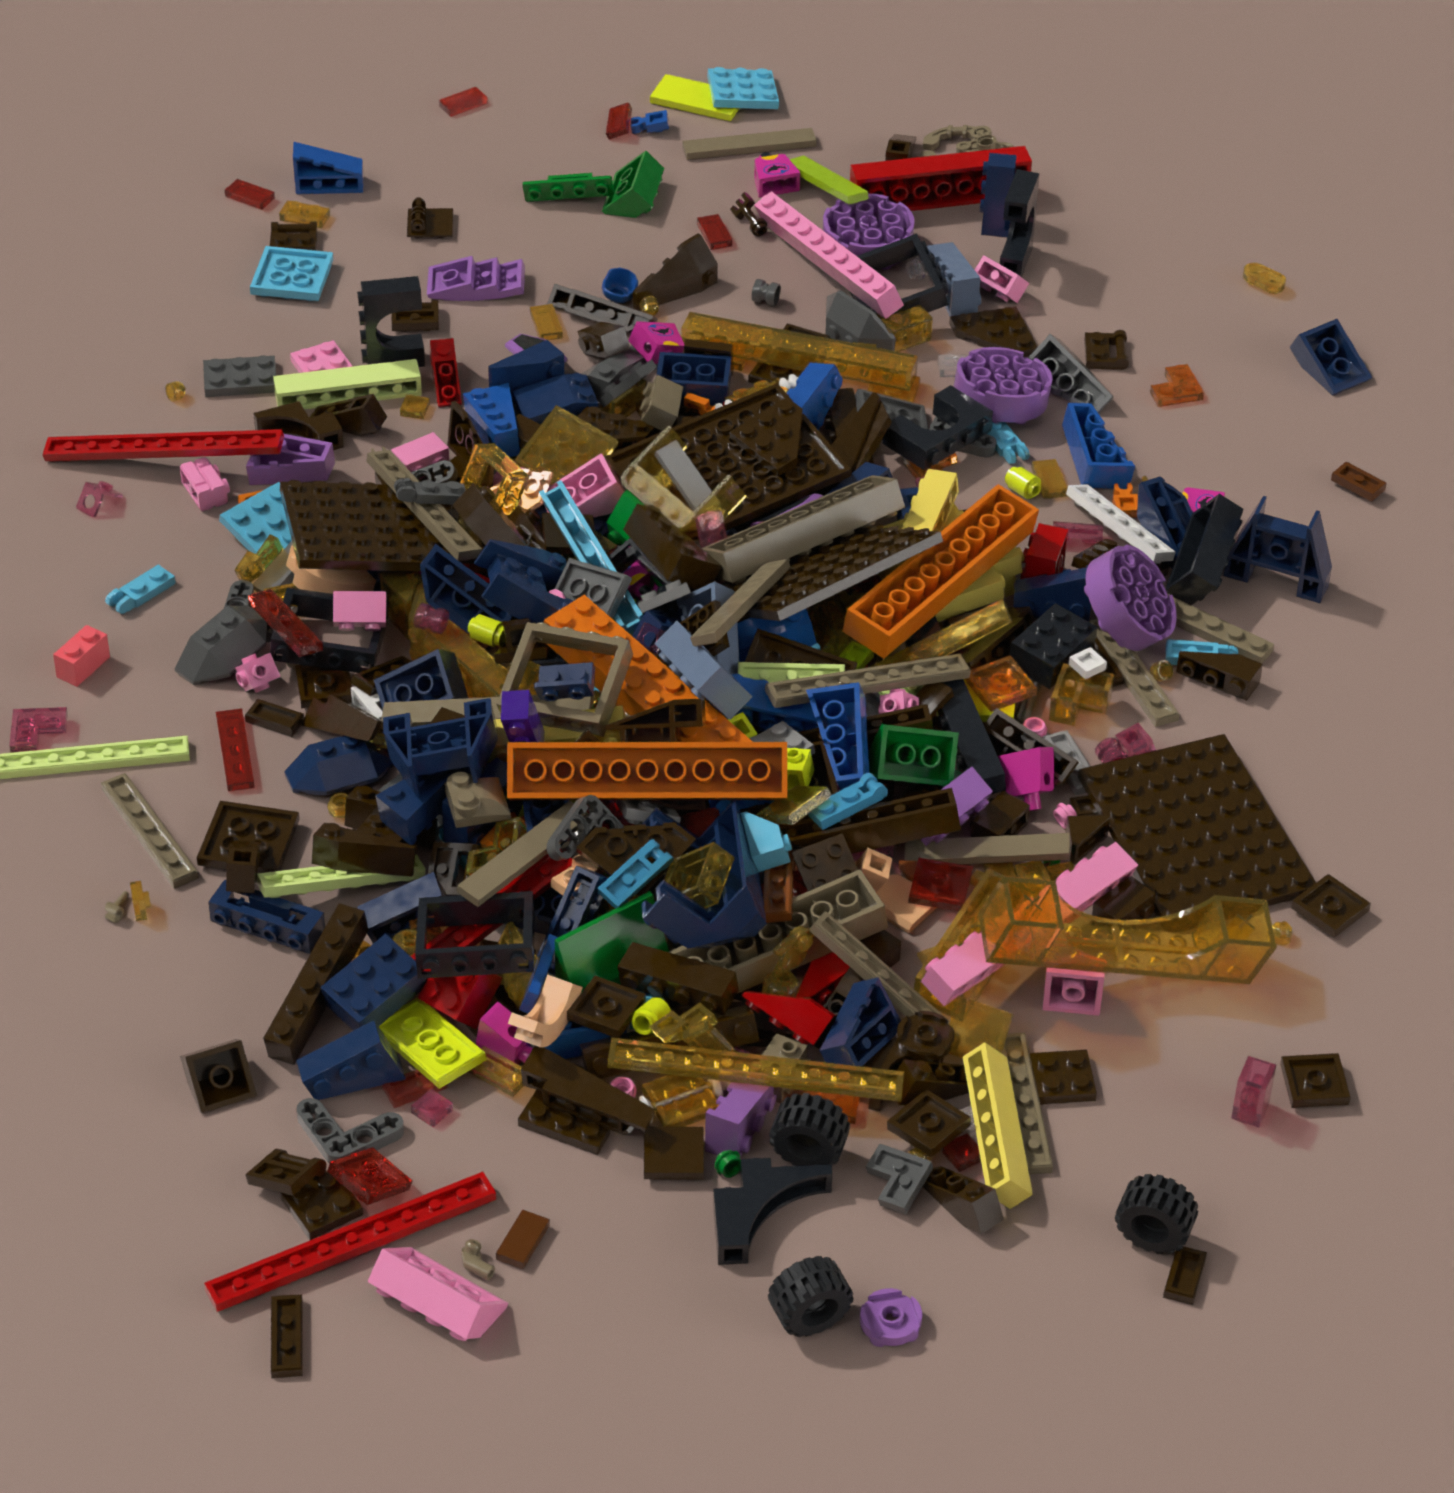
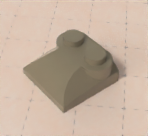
[444,772,511,828]

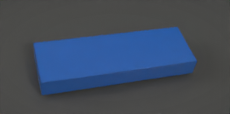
[519,934,558,1013]

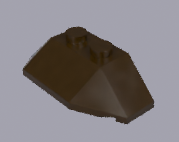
[984,708,1079,787]

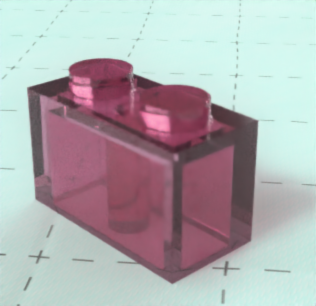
[1231,1056,1276,1128]

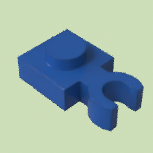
[630,110,669,134]

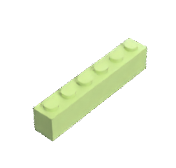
[273,359,422,410]

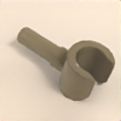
[105,891,129,923]

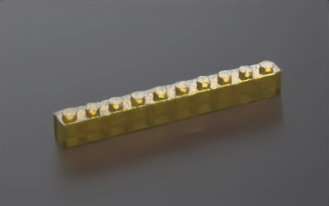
[681,312,918,392]

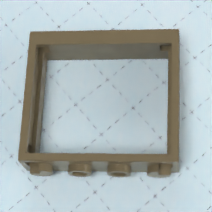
[496,622,633,737]

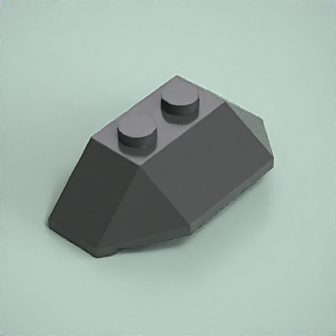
[825,290,896,358]
[175,605,268,685]

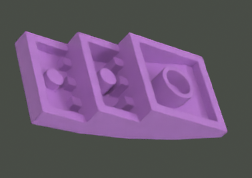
[427,256,525,301]

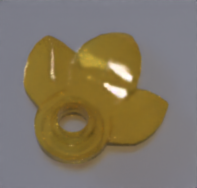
[772,926,814,975]

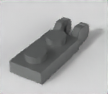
[394,478,466,505]

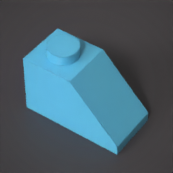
[741,812,792,872]

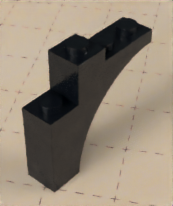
[713,1158,833,1265]

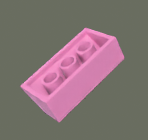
[367,1247,509,1341]

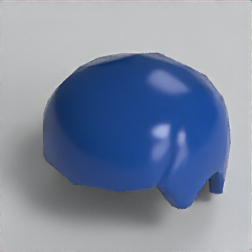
[601,267,638,304]

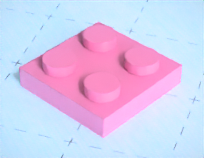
[290,340,353,373]

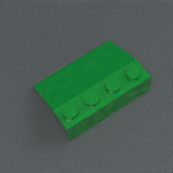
[555,892,669,993]

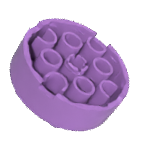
[823,193,914,270]
[953,347,1052,424]
[1084,544,1176,651]

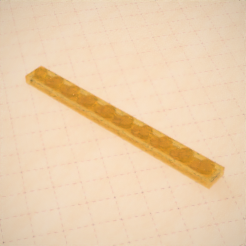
[608,1038,904,1102]

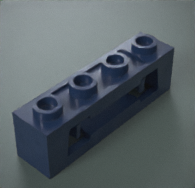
[534,865,608,977]
[208,879,325,954]

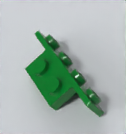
[522,173,614,202]

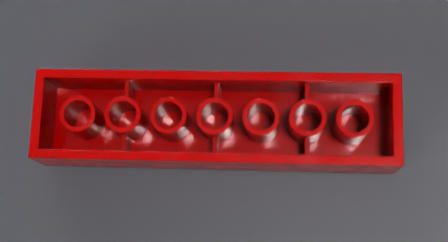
[850,146,1032,211]

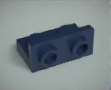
[534,662,595,702]

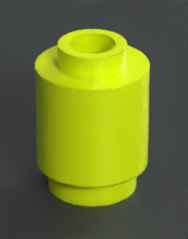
[1005,467,1041,499]
[467,614,505,647]
[632,997,671,1035]

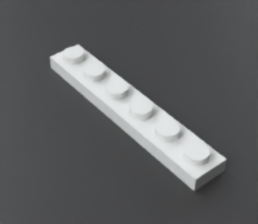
[1066,484,1175,564]

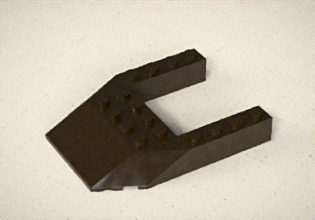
[740,704,961,854]

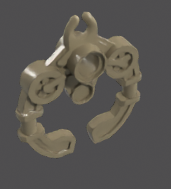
[920,125,1014,157]

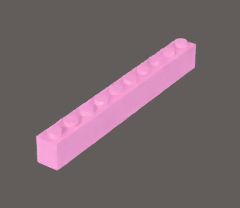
[754,191,904,319]
[921,842,1138,1006]

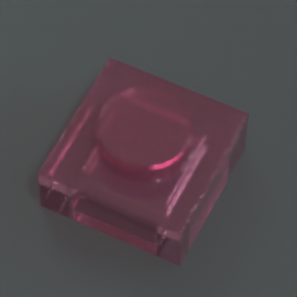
[411,1089,453,1127]

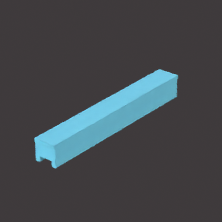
[539,480,643,636]

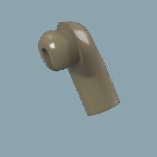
[461,1239,495,1281]

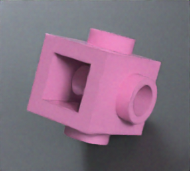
[235,653,281,693]
[878,689,919,714]

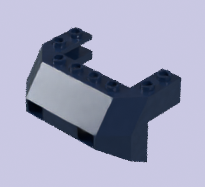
[642,799,767,949]

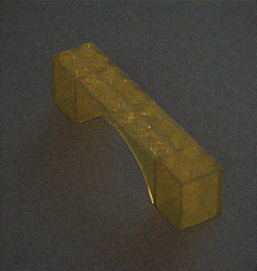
[978,876,1277,984]

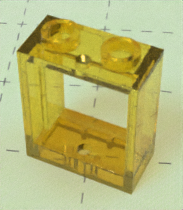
[460,443,530,517]
[664,842,735,908]

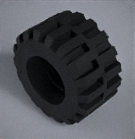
[769,1093,850,1166]
[1115,1174,1199,1254]
[768,1256,854,1337]

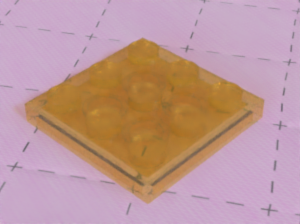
[514,405,618,486]

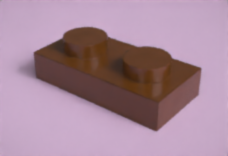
[1331,461,1387,502]

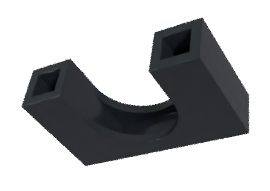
[999,169,1040,277]
[357,276,425,367]
[882,385,993,471]

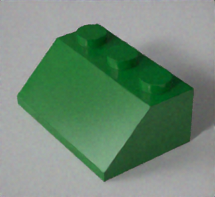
[602,151,665,218]
[868,724,959,786]

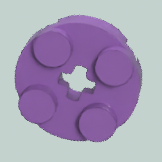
[860,1288,922,1347]

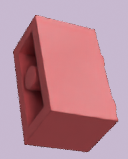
[53,625,110,687]

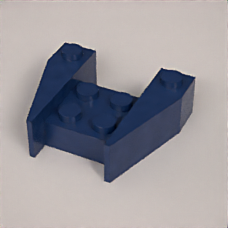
[1223,496,1332,603]
[474,539,573,624]
[383,698,498,794]

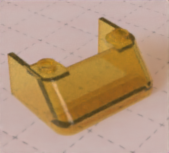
[621,425,747,532]

